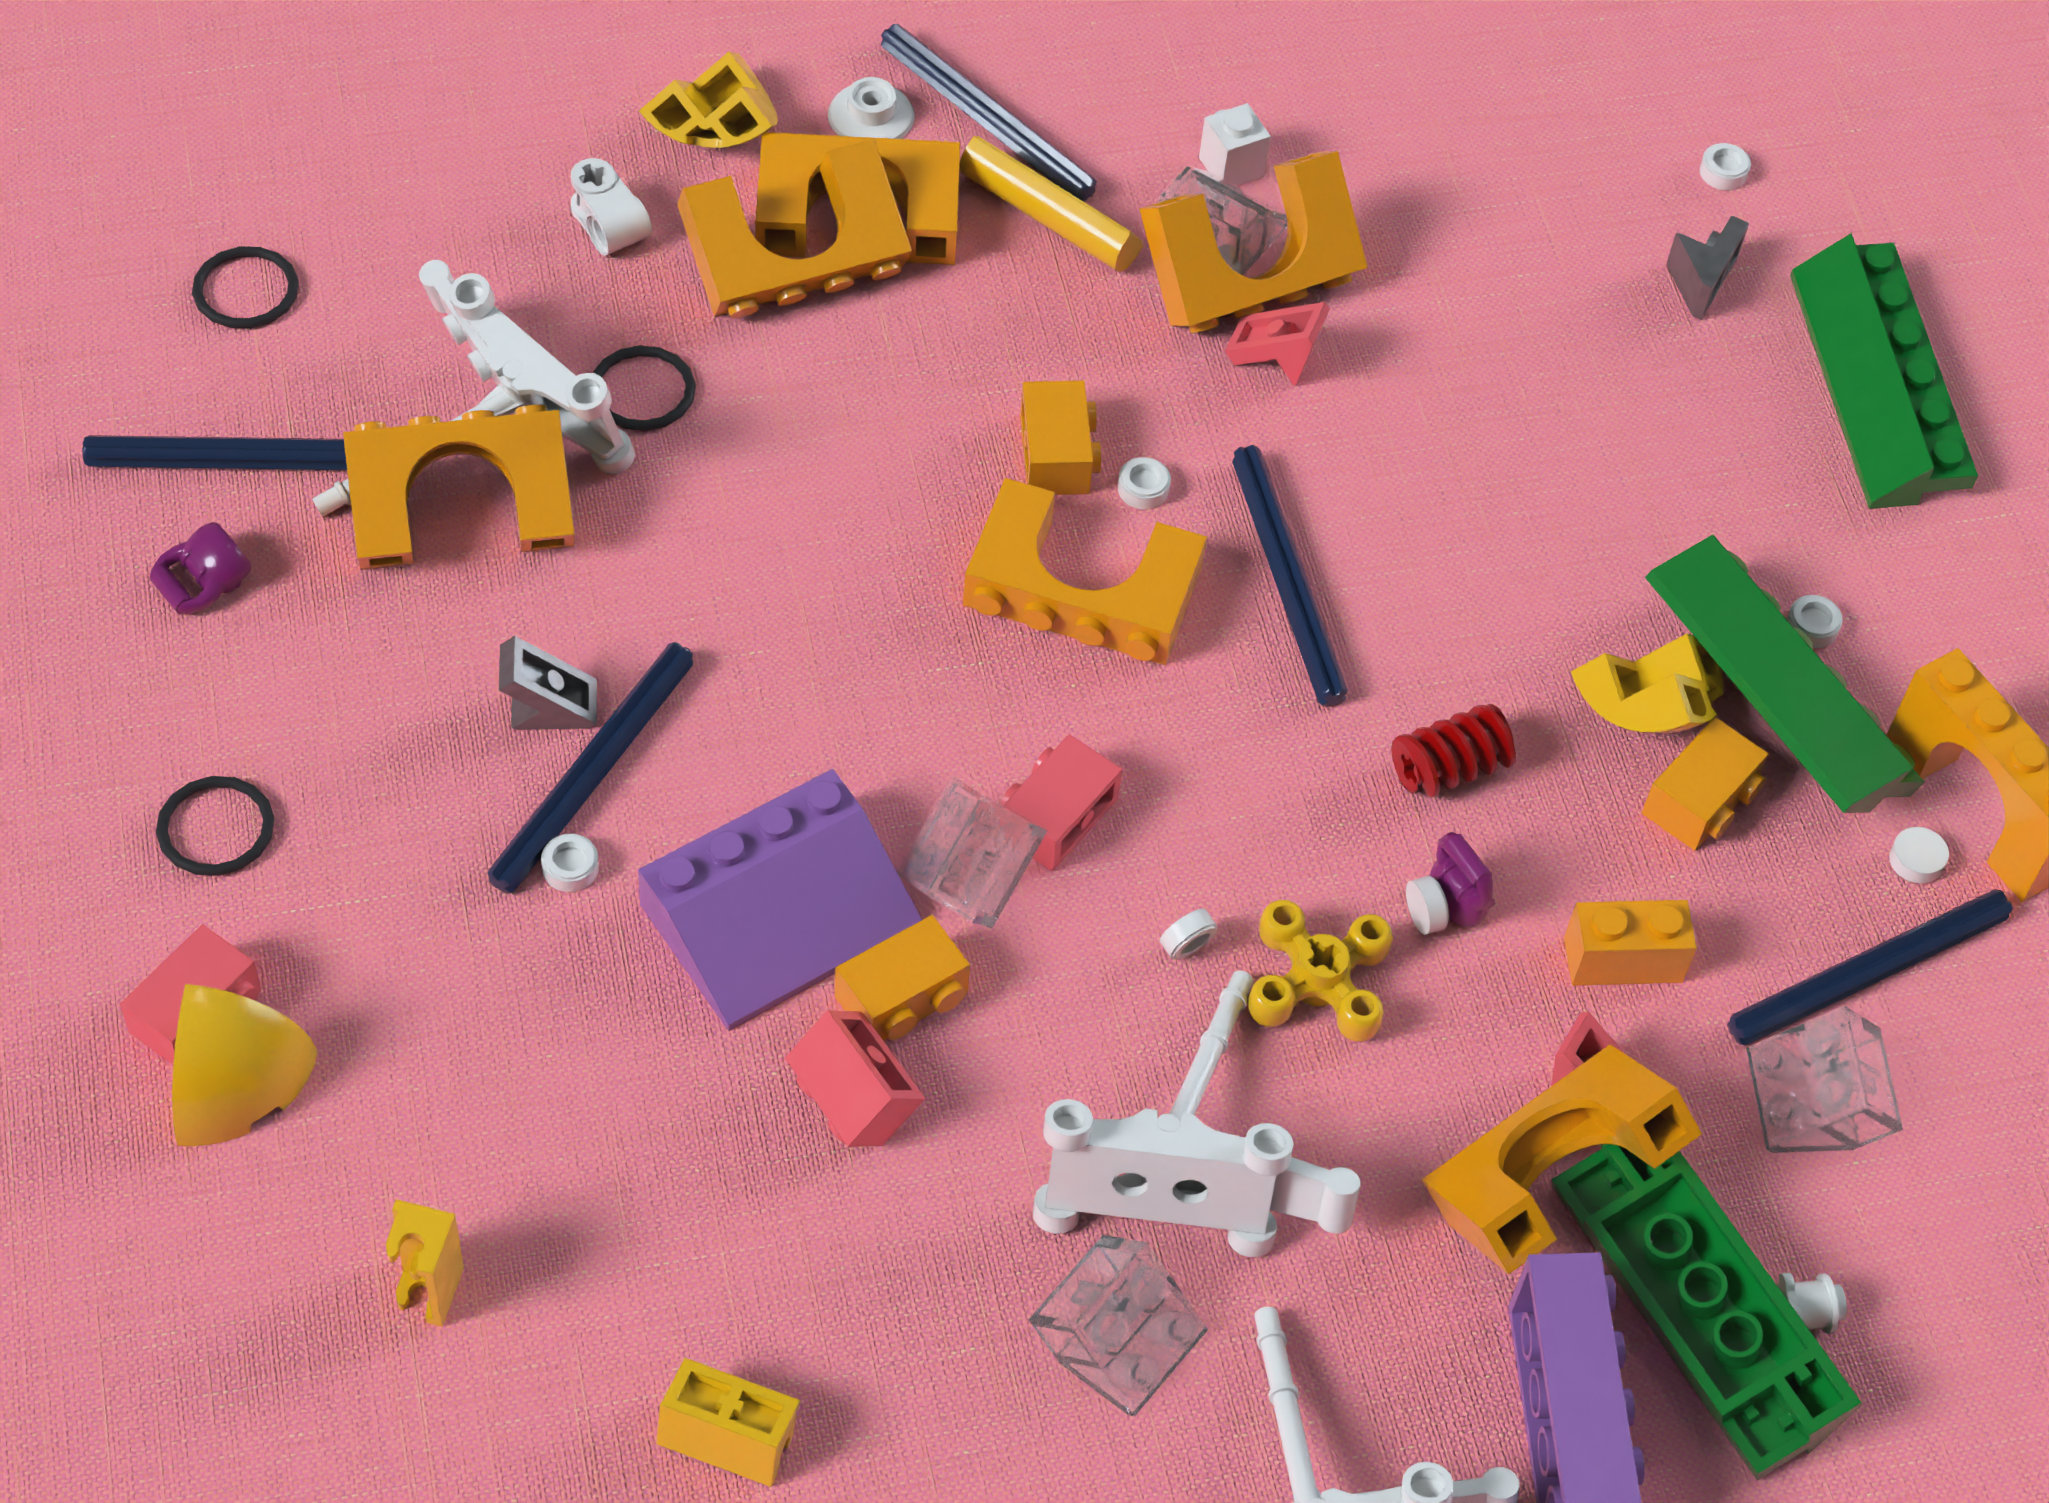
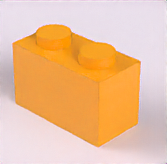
[1020,380,1101,495]
[1641,717,1769,851]
[1564,900,1697,986]
[835,914,970,1041]

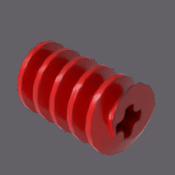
[1391,704,1516,797]

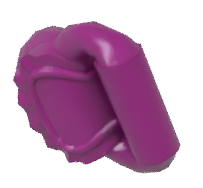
[150,522,251,614]
[1429,832,1495,928]

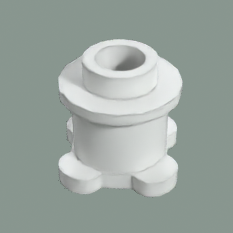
[1777,1272,1847,1334]

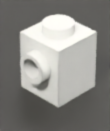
[1199,103,1271,191]

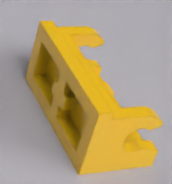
[386,1199,464,1327]
[656,1358,800,1487]

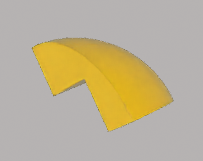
[639,51,778,148]
[1571,633,1724,733]
[172,984,318,1146]

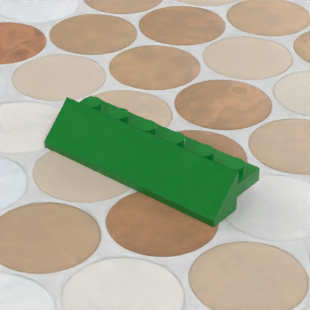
[1790,233,1978,509]
[1645,534,1925,813]
[1551,1144,1862,1480]

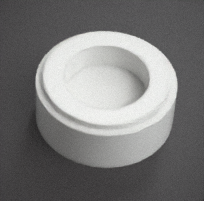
[1699,143,1751,190]
[1118,457,1171,510]
[1787,595,1843,648]
[1889,827,1949,884]
[541,834,599,892]
[1406,876,1449,935]
[1159,908,1218,960]

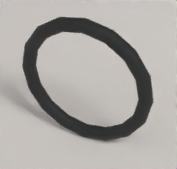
[192,246,299,329]
[593,345,696,431]
[156,776,275,876]

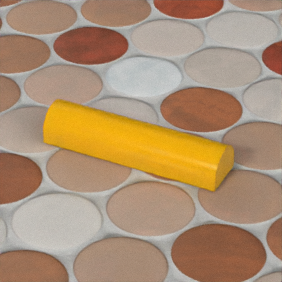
[959,136,1144,272]

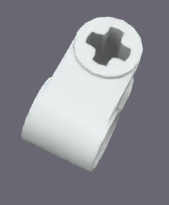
[571,158,652,256]

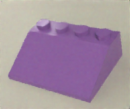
[638,768,922,1031]

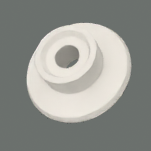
[828,77,915,139]

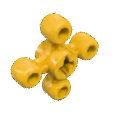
[1248,900,1393,1042]

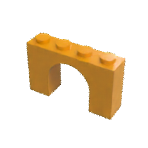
[755,132,960,265]
[677,139,912,318]
[1139,151,1368,333]
[343,405,575,570]
[963,478,1207,665]
[1886,648,2049,903]
[1421,1044,1702,1275]

